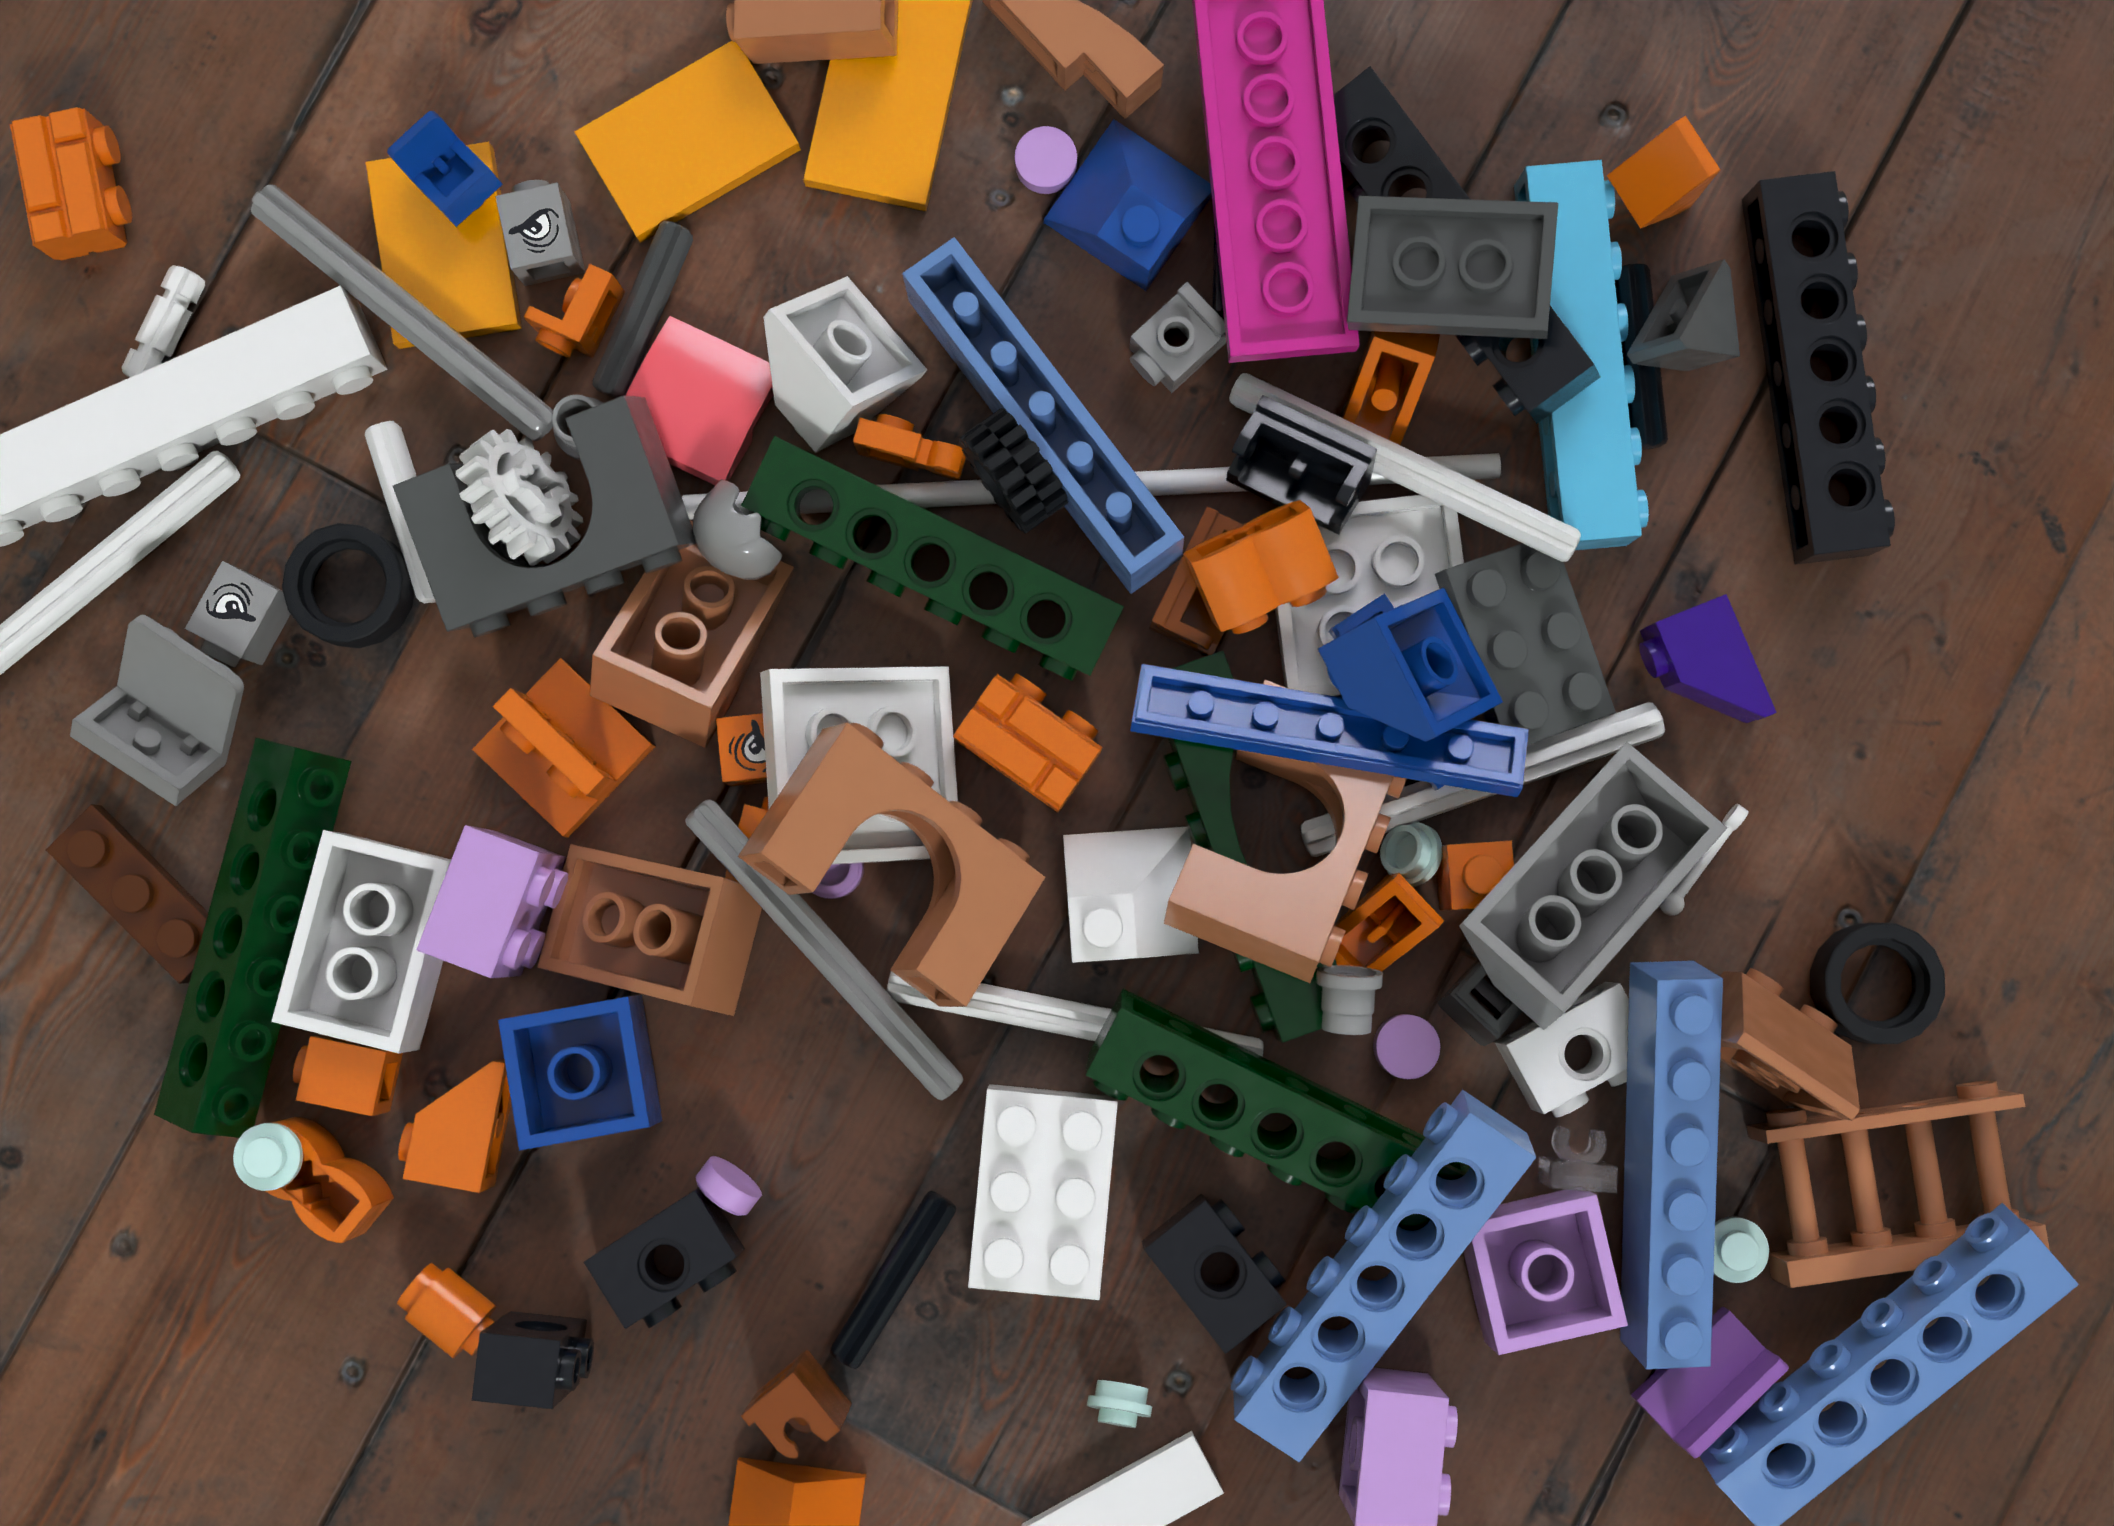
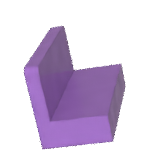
[1631,1306,1789,1458]

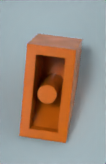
[1342,331,1440,445]
[398,1059,511,1193]

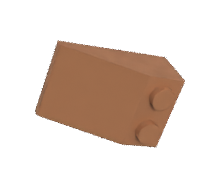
[590,520,794,748]
[537,844,762,1016]
[1720,968,1860,1121]

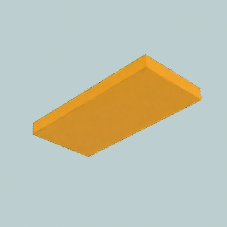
[803,0,973,212]

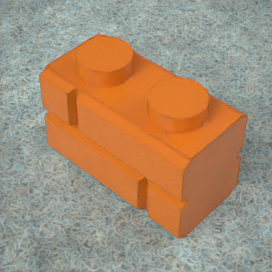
[10,107,132,261]
[953,673,1103,813]

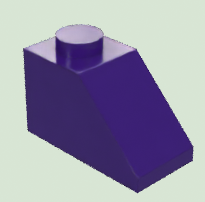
[1639,594,1777,723]

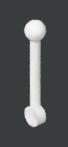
[1659,803,1749,916]

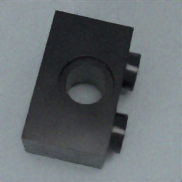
[584,1187,745,1329]
[1142,1193,1287,1354]
[472,1311,594,1409]

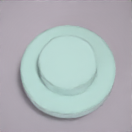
[1380,822,1442,886]
[233,1123,303,1191]
[1714,1217,1769,1283]
[1087,1380,1152,1428]

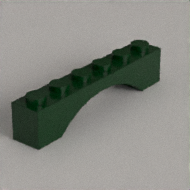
[1163,651,1337,1043]

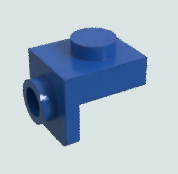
[387,111,503,227]

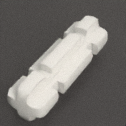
[122,265,205,378]

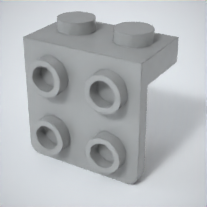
[70,615,244,806]

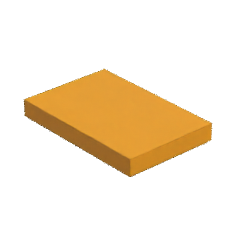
[574,41,801,243]
[365,141,522,349]

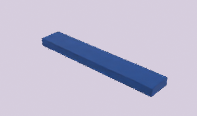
[1130,664,1529,797]

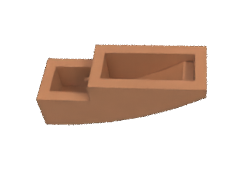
[982,0,1164,119]

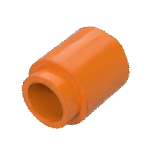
[397,1262,497,1358]

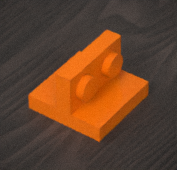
[472,658,656,838]

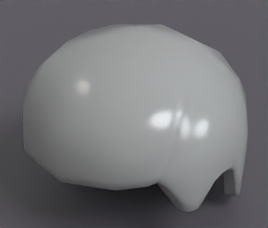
[692,479,782,580]

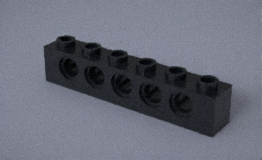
[1333,66,1601,424]
[1742,171,1895,565]

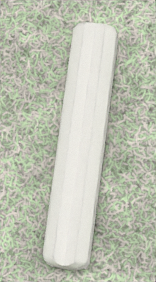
[365,421,436,604]

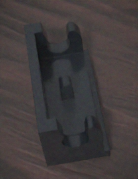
[1226,395,1377,535]

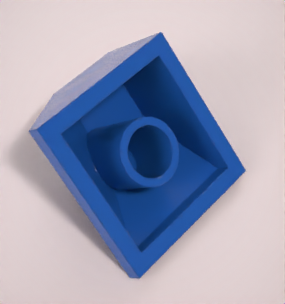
[1044,119,1212,291]
[1318,588,1503,742]

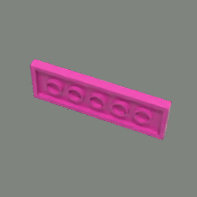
[1192,0,1360,363]

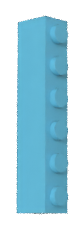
[1514,160,1649,550]

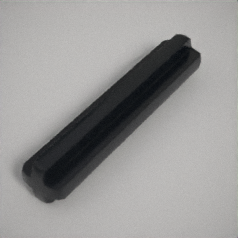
[1615,263,1668,450]
[830,1191,956,1369]

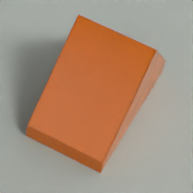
[1607,116,1720,229]
[1334,873,1444,972]
[728,1457,866,1526]

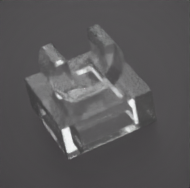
[1538,1126,1618,1193]

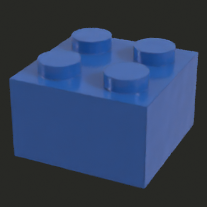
[498,995,663,1151]

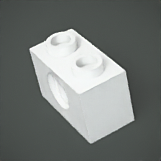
[1494,982,1629,1118]

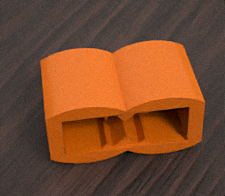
[1183,500,1339,634]
[265,1117,394,1243]

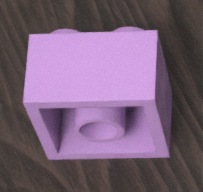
[416,825,568,978]
[1463,1186,1628,1355]
[1339,1367,1458,1526]

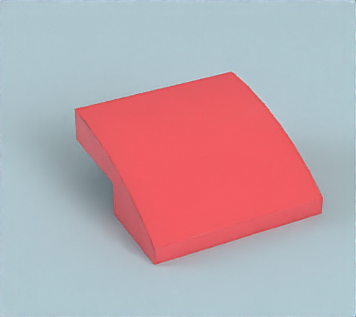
[626,316,774,485]

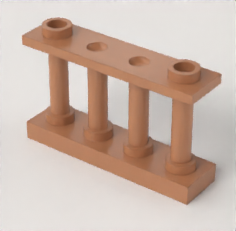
[1747,1080,2050,1288]

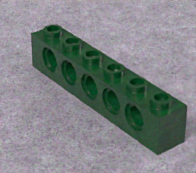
[741,436,1124,681]
[154,738,352,1138]
[1086,989,1470,1231]

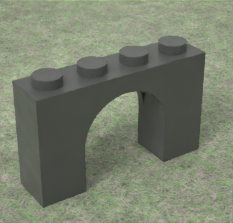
[393,395,696,638]

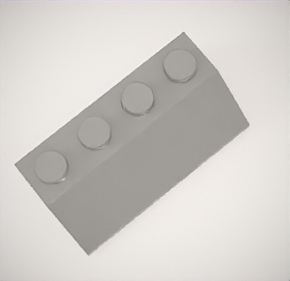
[1459,742,1727,1030]

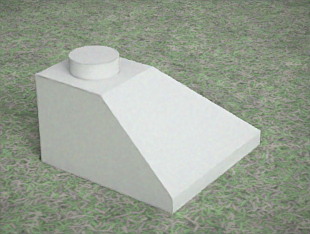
[763,276,927,453]
[1063,827,1199,963]

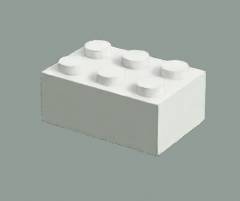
[271,830,451,1054]
[968,1084,1118,1300]

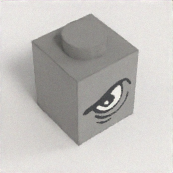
[495,180,585,286]
[185,561,291,668]

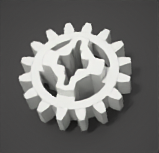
[456,429,583,566]

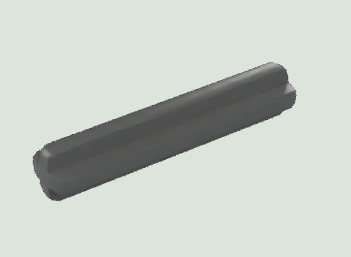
[592,220,693,399]

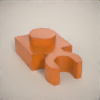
[853,414,966,480]

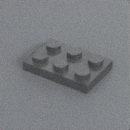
[1347,196,1558,339]
[1435,543,1616,745]

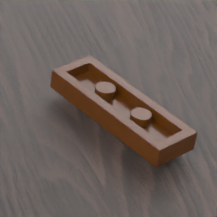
[46,804,208,984]

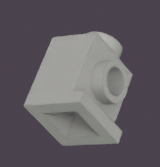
[1129,282,1226,393]

